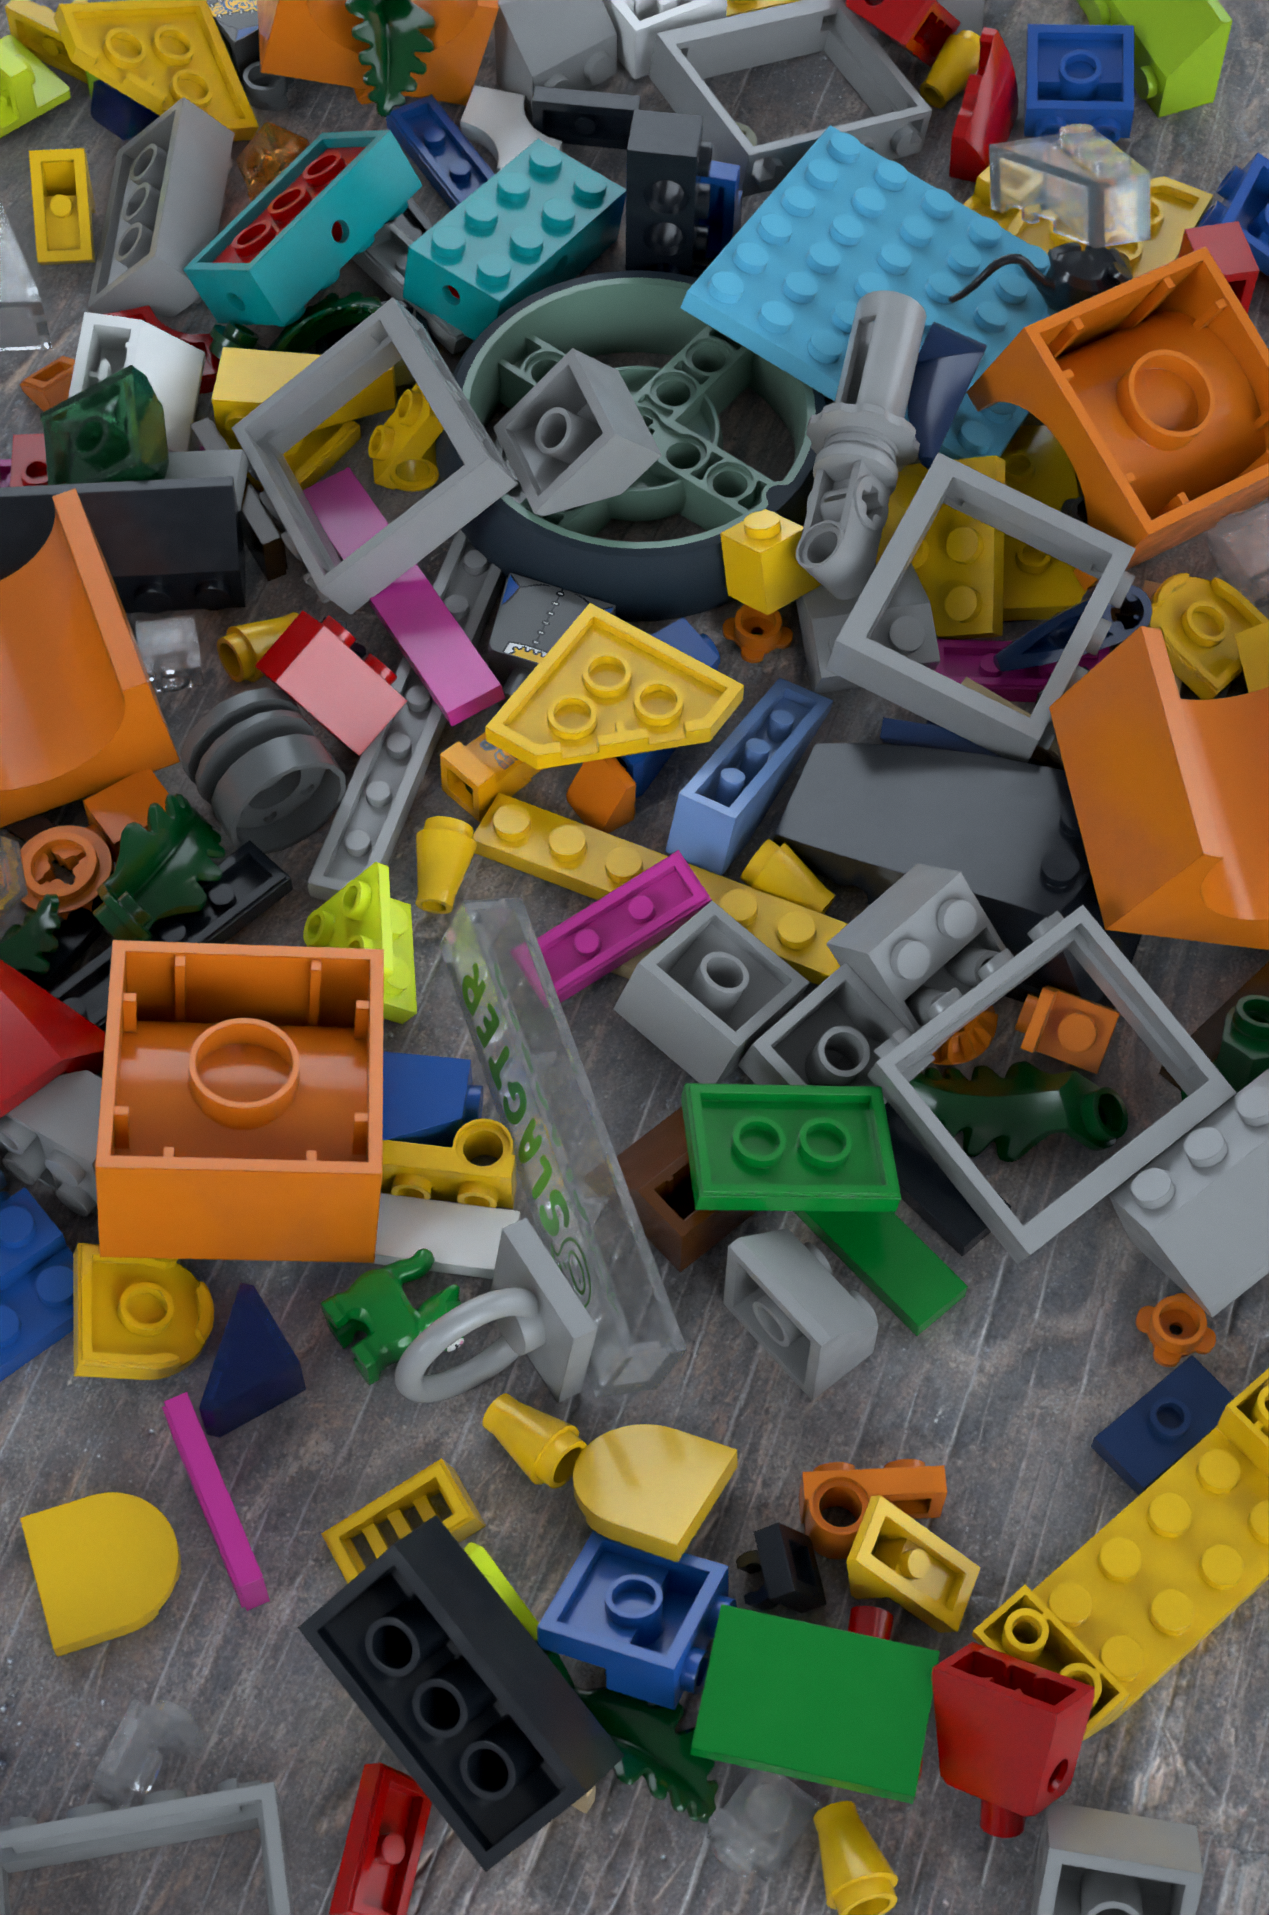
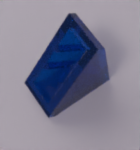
[199,1283,306,1438]

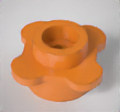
[722,604,793,663]
[1135,1293,1216,1368]

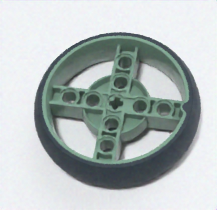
[436,270,833,622]

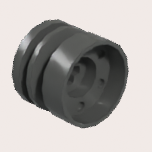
[180,687,346,854]

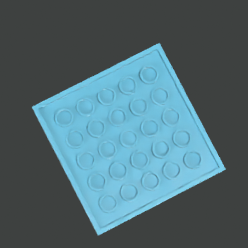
[680,125,1057,460]

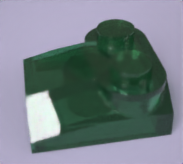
[40,365,169,485]

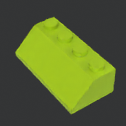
[1076,0,1233,118]

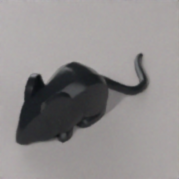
[948,238,1133,312]

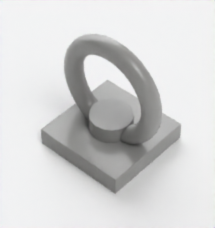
[395,1218,598,1403]

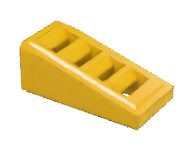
[321,1458,486,1584]

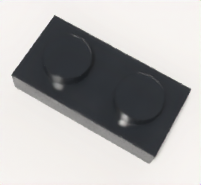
[532,86,641,150]

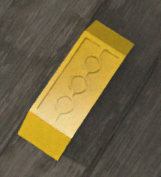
[971,1368,1269,1742]

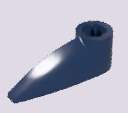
[908,322,987,469]
[993,584,1152,672]

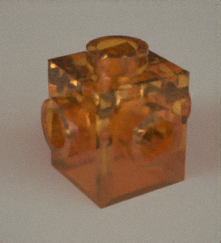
[236,121,310,201]

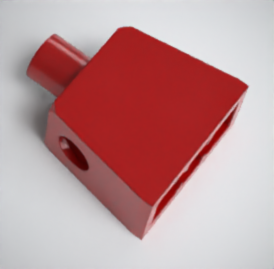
[845,0,961,68]
[932,1642,1095,1838]

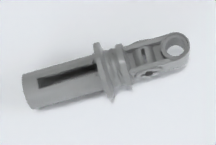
[796,290,926,600]

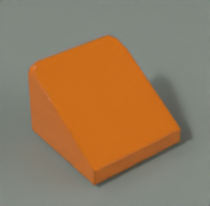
[20,356,75,426]
[566,757,636,834]

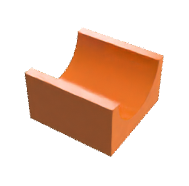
[257,0,499,106]
[966,246,1269,591]
[0,488,180,828]
[1049,626,1269,950]
[95,940,384,1263]

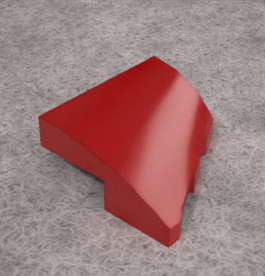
[949,27,1019,182]

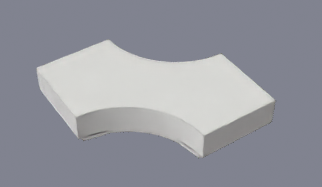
[460,85,562,172]

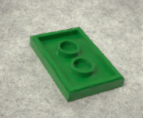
[681,1083,901,1212]
[690,1604,940,1804]

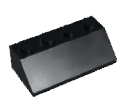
[0,476,246,614]
[298,1515,625,1872]

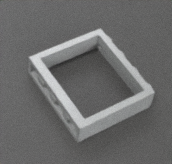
[649,0,933,198]
[232,297,518,615]
[826,452,1136,763]
[867,905,1236,1265]
[0,1778,295,1915]

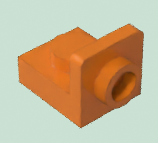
[1015,985,1121,1074]

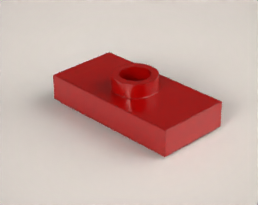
[329,1762,432,1915]

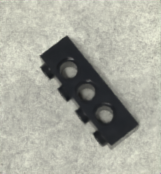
[626,109,713,278]

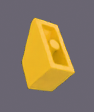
[720,509,821,615]

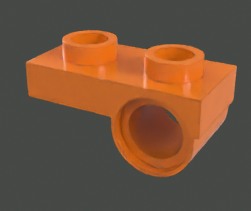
[798,1459,947,1559]

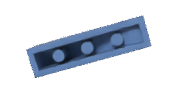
[665,678,833,876]

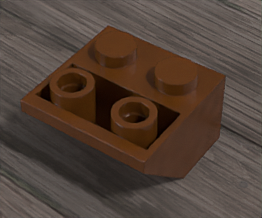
[592,1106,757,1272]

